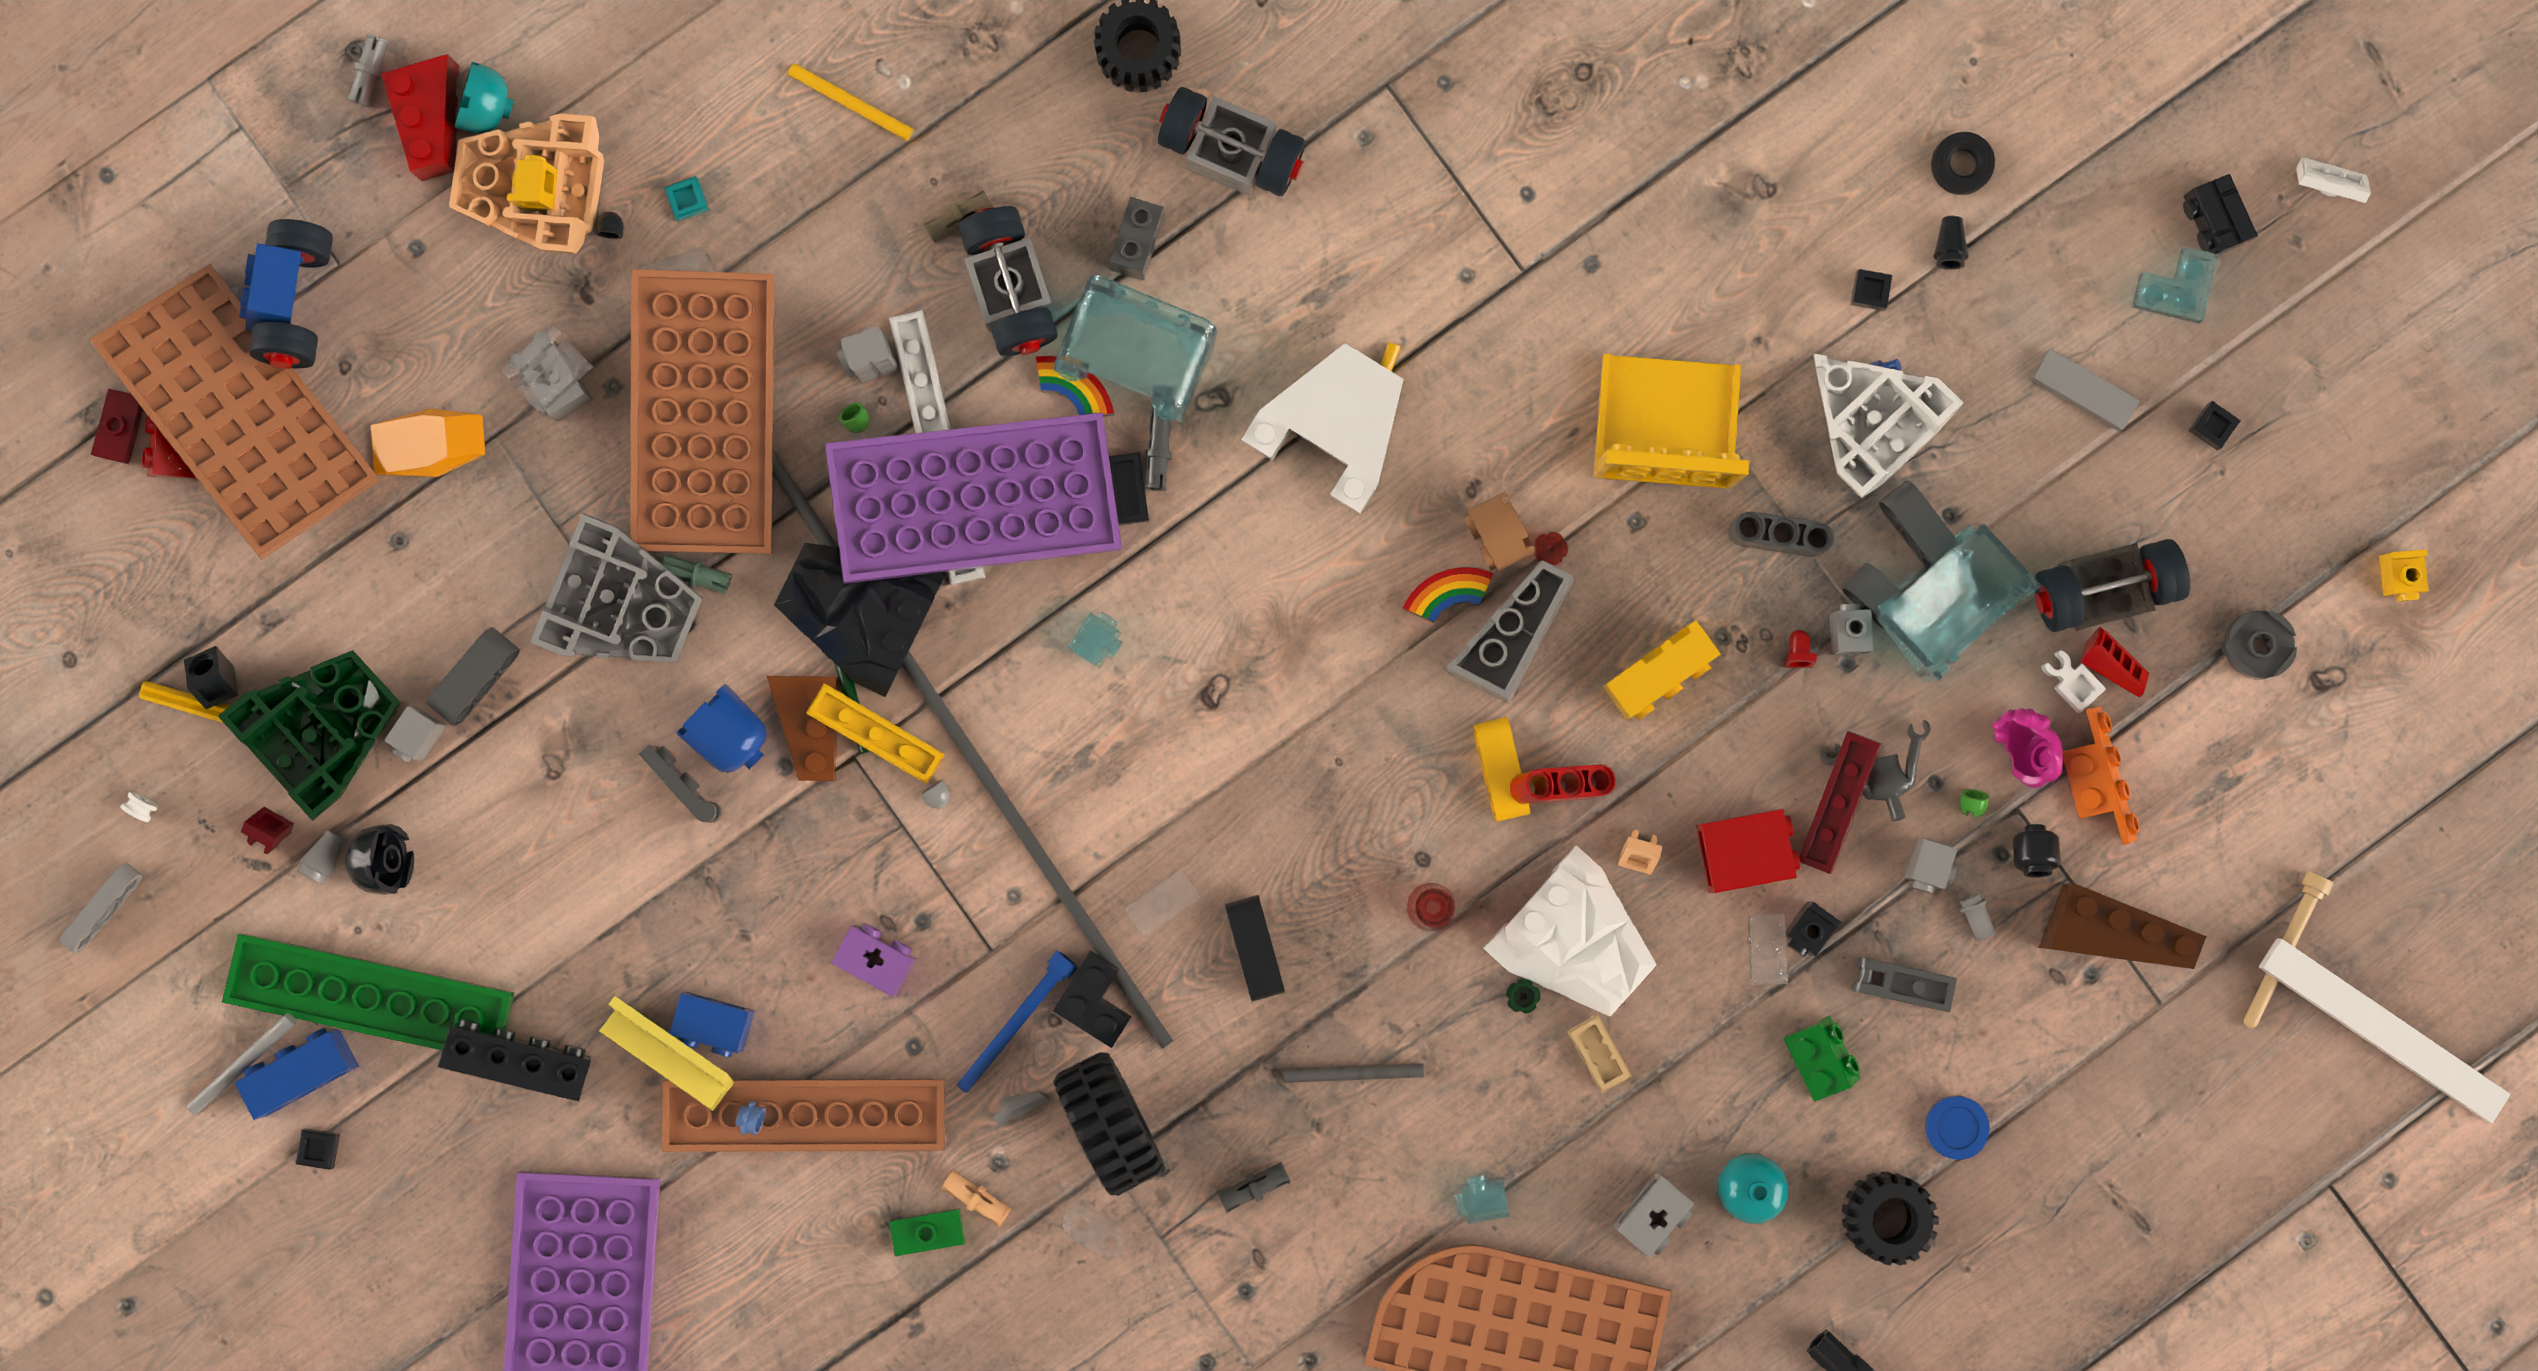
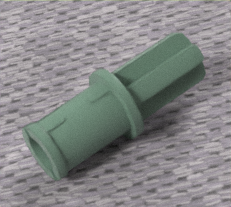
[662,555,732,595]

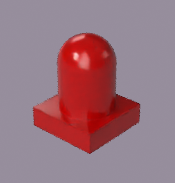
[1784,630,1817,668]

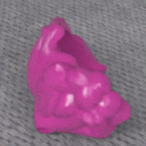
[1992,708,2063,788]

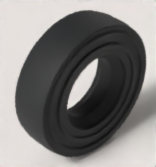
[1931,132,1995,195]

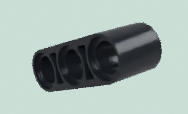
[1225,895,1285,1002]

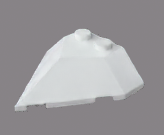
[1813,353,1964,498]

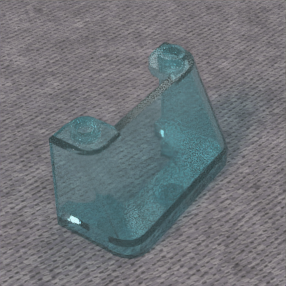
[1054,275,1217,423]
[1876,523,2041,683]

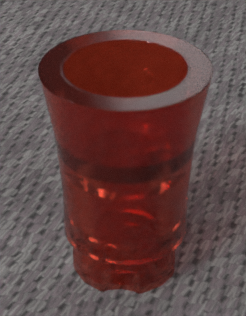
[1407,883,1455,931]

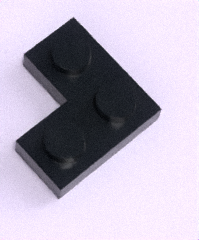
[1053,951,1132,1048]

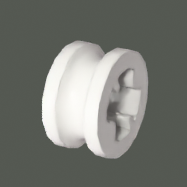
[120,791,158,822]

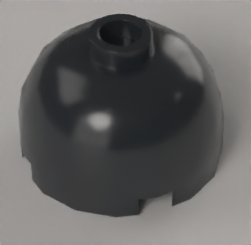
[345,824,414,895]

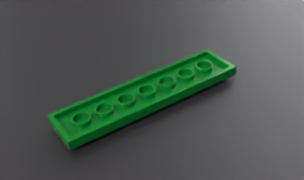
[221,933,515,1050]

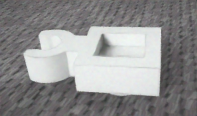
[2041,650,2106,713]

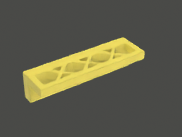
[599,996,734,1111]

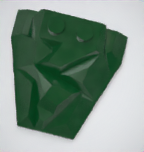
[218,650,401,821]

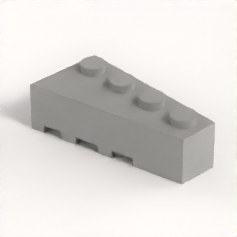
[1446,560,1574,704]

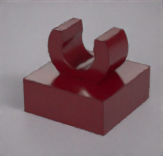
[241,807,294,854]

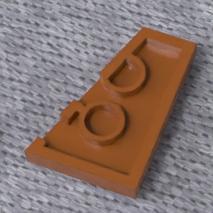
[767,676,838,781]

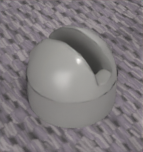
[920,779,950,809]

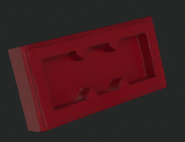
[91,388,143,465]

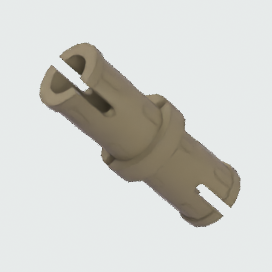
[924,190,993,243]

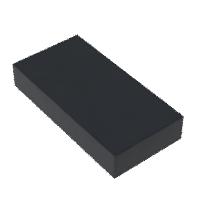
[1109,452,1149,526]

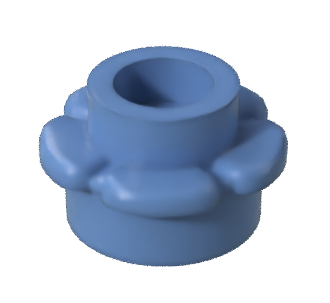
[736,1101,766,1135]

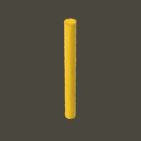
[788,63,914,141]

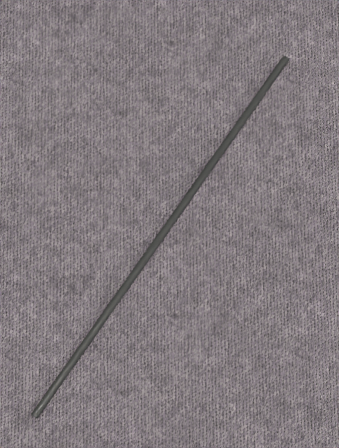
[773,451,1173,1049]

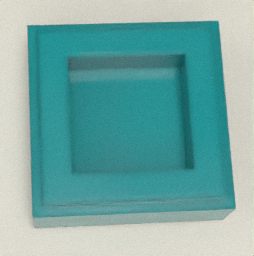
[664,176,709,222]

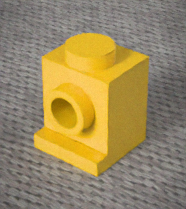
[507,155,558,210]
[2379,549,2429,602]

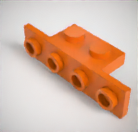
[2062,706,2140,845]

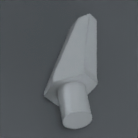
[993,1091,1049,1127]

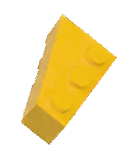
[1602,620,1721,721]

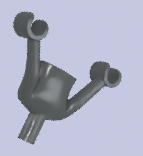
[1820,720,1931,822]

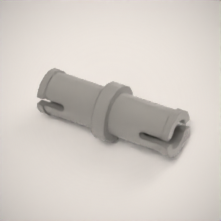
[347,34,389,107]

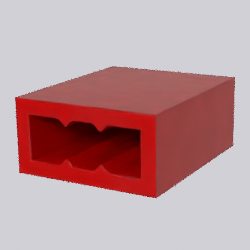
[1696,809,1800,893]

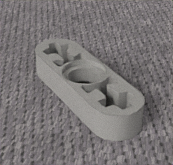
[59,863,142,954]

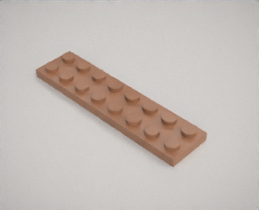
[662,1079,945,1152]

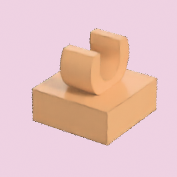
[1618,829,1662,875]

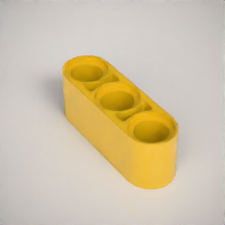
[1472,717,1530,823]

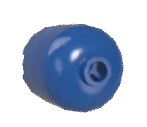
[676,684,767,773]

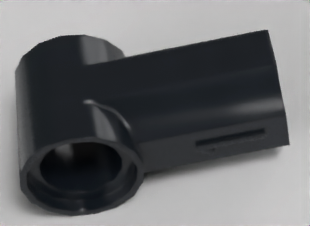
[1806,1329,1875,1371]

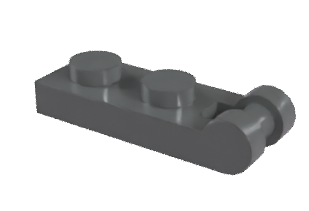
[639,745,722,823]
[1852,957,1957,1012]

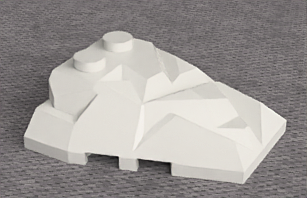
[1483,845,1657,1017]

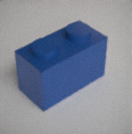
[669,992,755,1057]

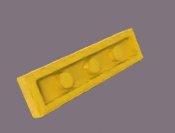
[806,683,945,784]

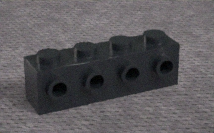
[438,1019,591,1102]

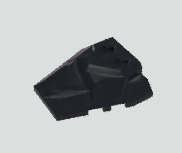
[774,543,946,697]

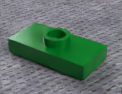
[889,1208,966,1257]

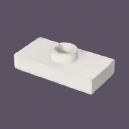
[2296,157,2371,203]

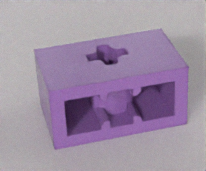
[831,923,917,997]

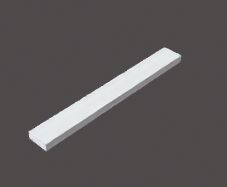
[889,310,986,585]
[2259,938,2511,1123]

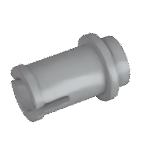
[1960,893,1997,941]

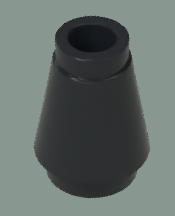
[1933,216,1969,270]

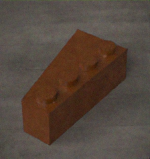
[2038,883,2207,969]

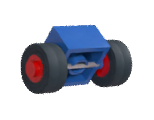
[239,219,333,369]

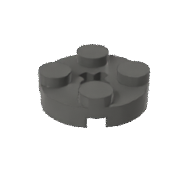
[2222,610,2297,680]

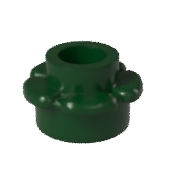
[1506,979,1541,1014]

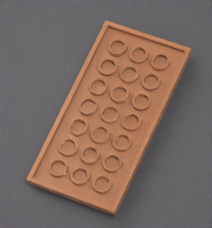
[630,269,775,554]

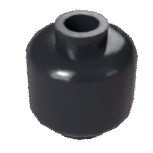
[2013,824,2061,878]

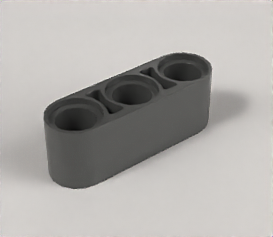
[1879,481,1969,581]
[1729,511,1834,557]
[427,627,520,726]

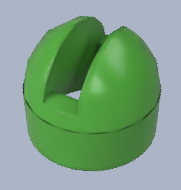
[839,402,870,433]
[1959,789,1989,818]

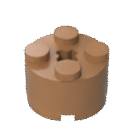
[1464,491,1536,572]

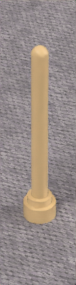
[2244,871,2334,1029]

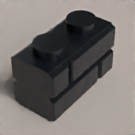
[2183,174,2258,258]

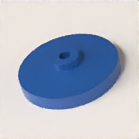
[1925,1096,1990,1160]

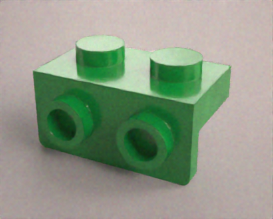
[1783,1016,1860,1102]

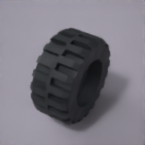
[1053,1052,1165,1196]

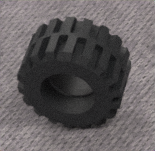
[1094,0,1181,92]
[1842,1172,1939,1265]

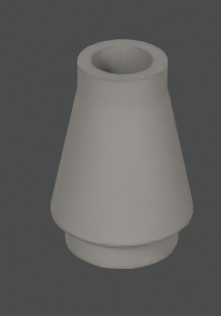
[297,830,345,885]

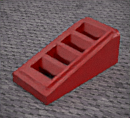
[2080,627,2149,698]

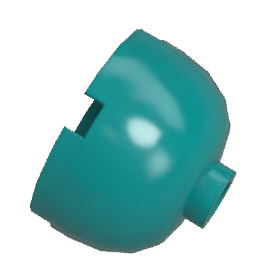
[454,62,514,133]
[1717,1153,1789,1224]

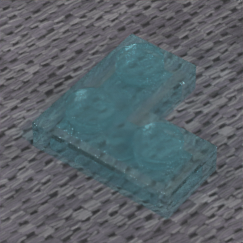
[2132,247,2218,324]

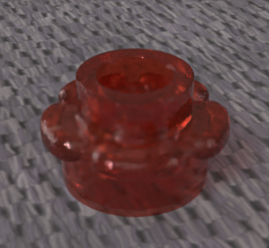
[1535,532,1568,566]

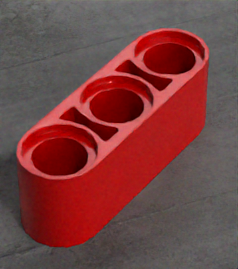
[1510,764,1616,804]

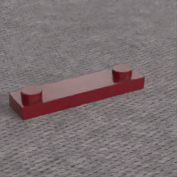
[1799,731,1882,874]

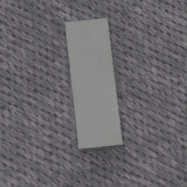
[2030,348,2140,432]

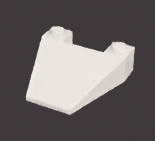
[1241,343,1404,515]

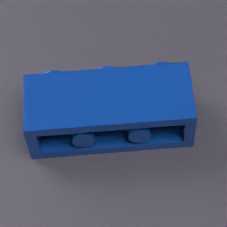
[234,1028,359,1120]

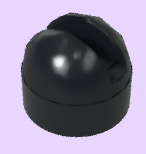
[595,211,624,239]

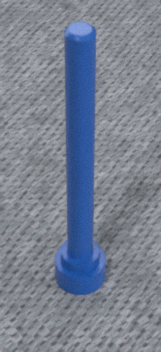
[957,950,1078,1093]

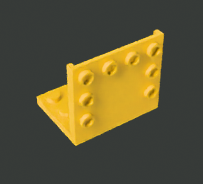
[1593,353,1749,489]

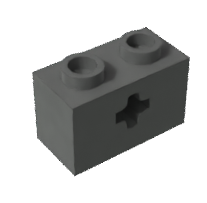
[1110,197,1165,281]

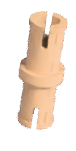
[941,1170,1012,1227]

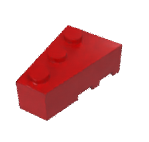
[381,54,459,181]

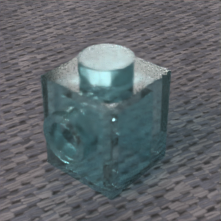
[1068,612,1123,668]
[1454,1175,1510,1224]

